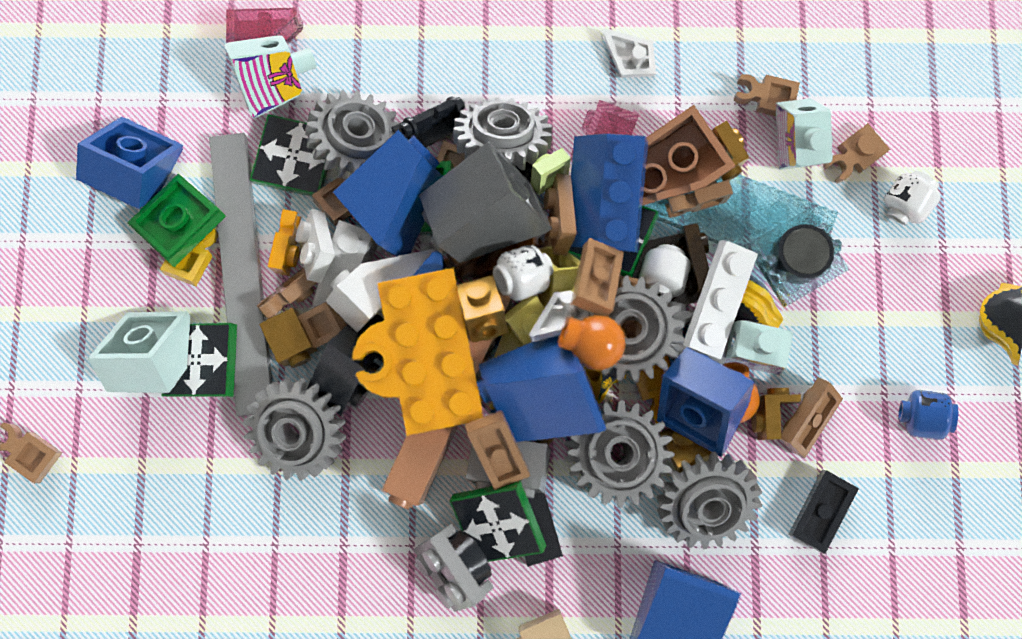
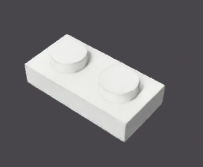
[296,209,335,283]

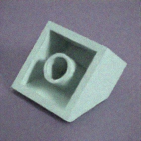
[87,311,190,393]

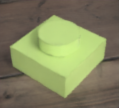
[531,148,571,195]

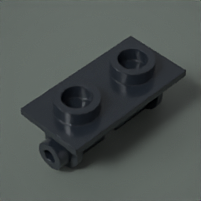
[391,96,465,148]

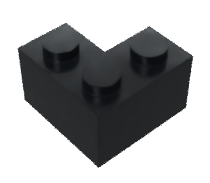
[306,314,384,416]

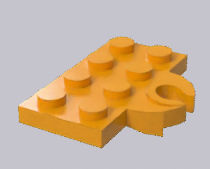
[352,268,484,436]

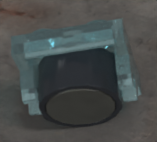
[746,207,850,308]

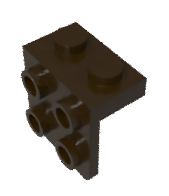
[632,223,710,305]

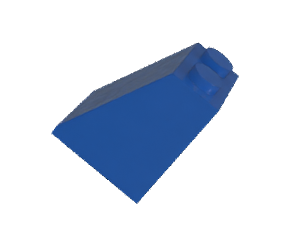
[333,130,443,256]
[477,335,607,442]
[629,560,741,639]

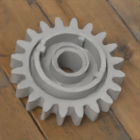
[305,90,400,178]
[453,97,552,171]
[591,276,685,383]
[243,378,346,481]
[567,400,674,508]
[656,452,762,550]

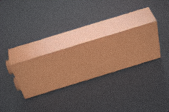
[382,288,513,510]

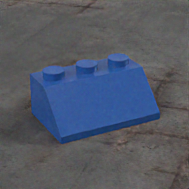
[571,134,648,253]

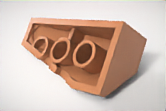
[642,105,736,206]

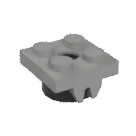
[413,523,494,612]

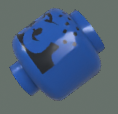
[898,390,959,440]

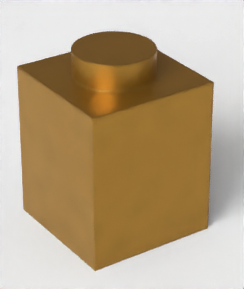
[259,308,318,368]

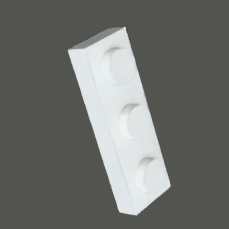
[682,240,758,359]

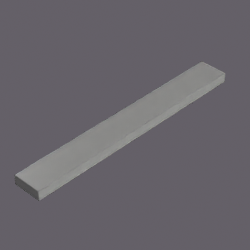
[209,133,273,417]

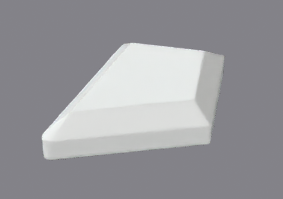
[602,28,656,78]
[529,291,591,342]

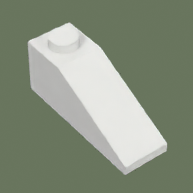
[311,220,378,325]
[325,249,436,333]

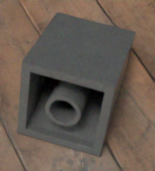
[419,141,552,263]

